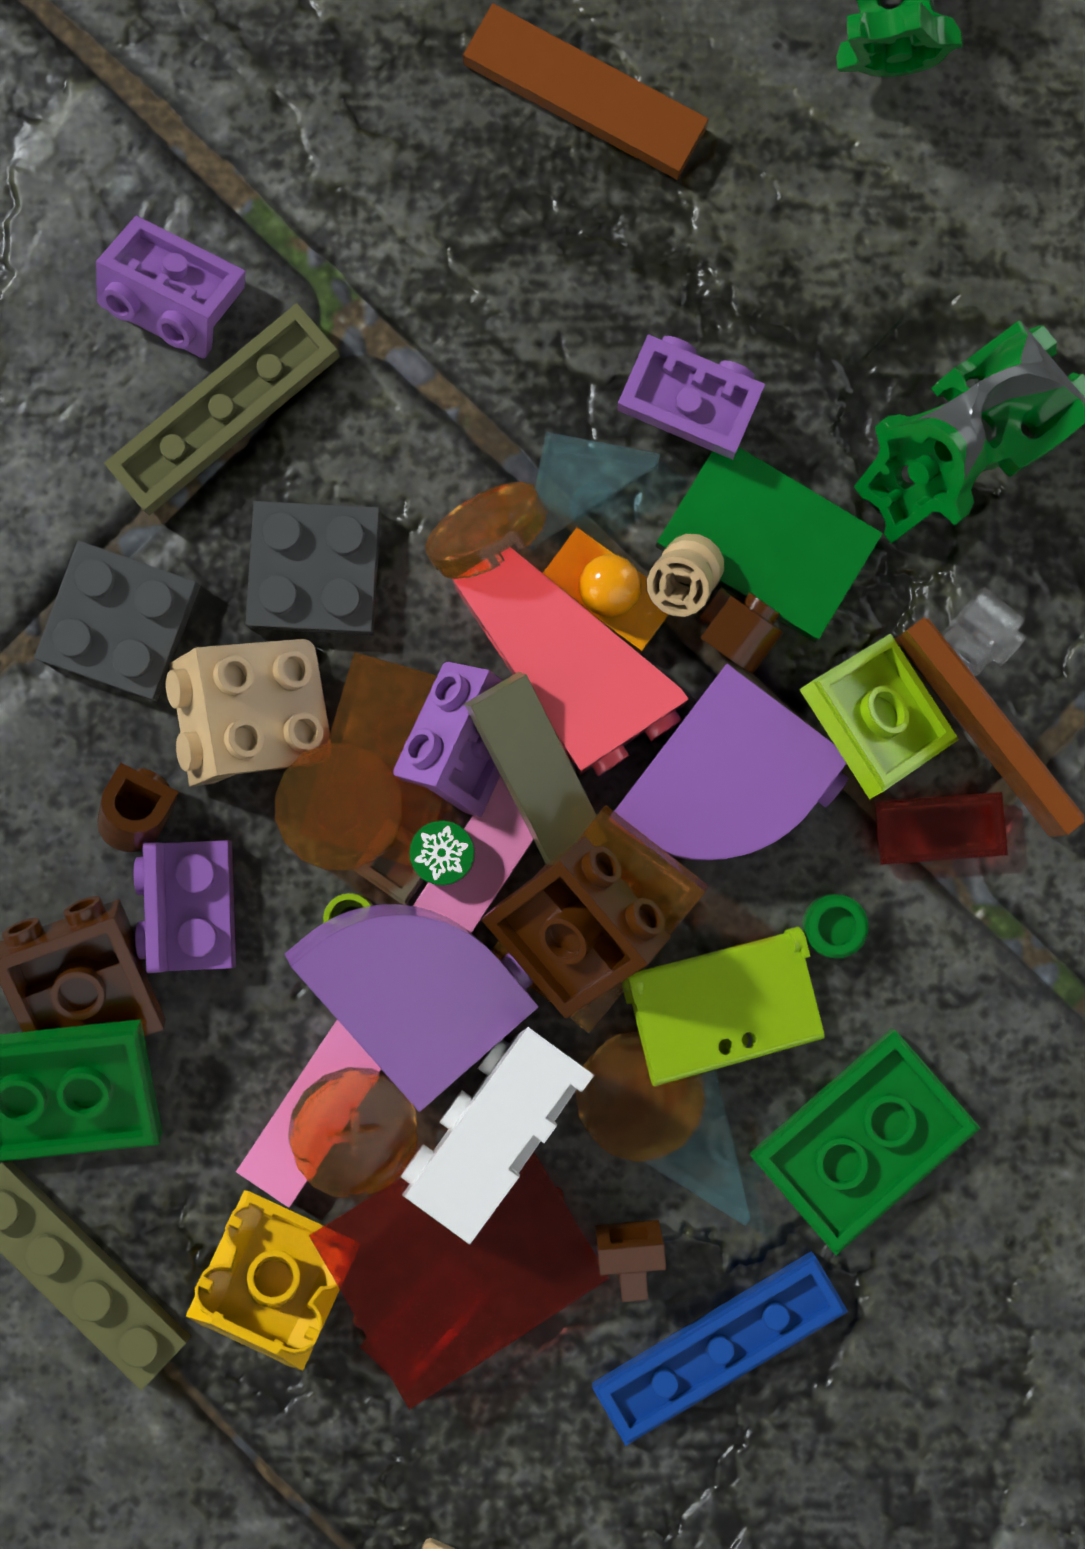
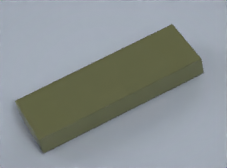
[464,672,608,865]

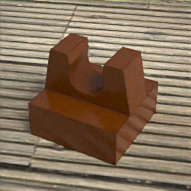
[595,1220,666,1302]

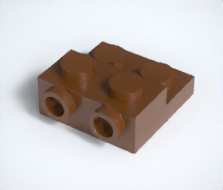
[481,836,671,1019]
[0,896,166,1037]

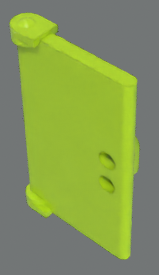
[621,926,825,1087]

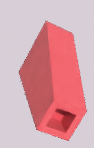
[452,543,689,777]

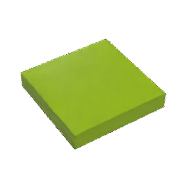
[799,634,959,799]

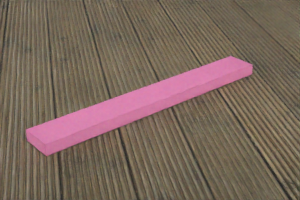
[236,775,534,1208]

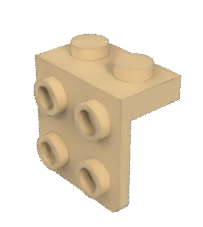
[166,639,333,787]

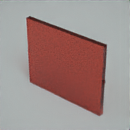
[309,1152,609,1410]

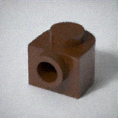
[699,588,783,673]
[97,762,179,852]

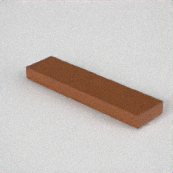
[463,3,709,180]
[895,617,1085,837]

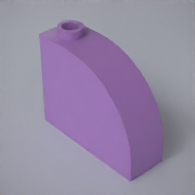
[608,664,849,861]
[285,904,539,1112]

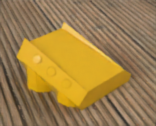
[186,1190,360,1371]

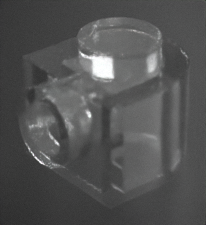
[942,586,1026,676]

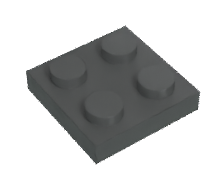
[245,501,381,636]
[34,540,200,702]

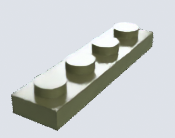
[104,303,340,516]
[0,1161,192,1391]

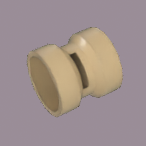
[647,534,724,617]

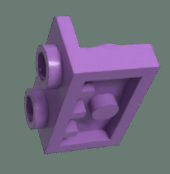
[96,215,246,358]
[617,334,765,460]
[393,662,503,817]
[133,840,236,973]

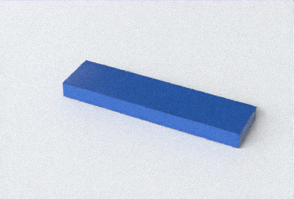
[592,1251,848,1446]

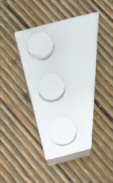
[400,1027,594,1244]

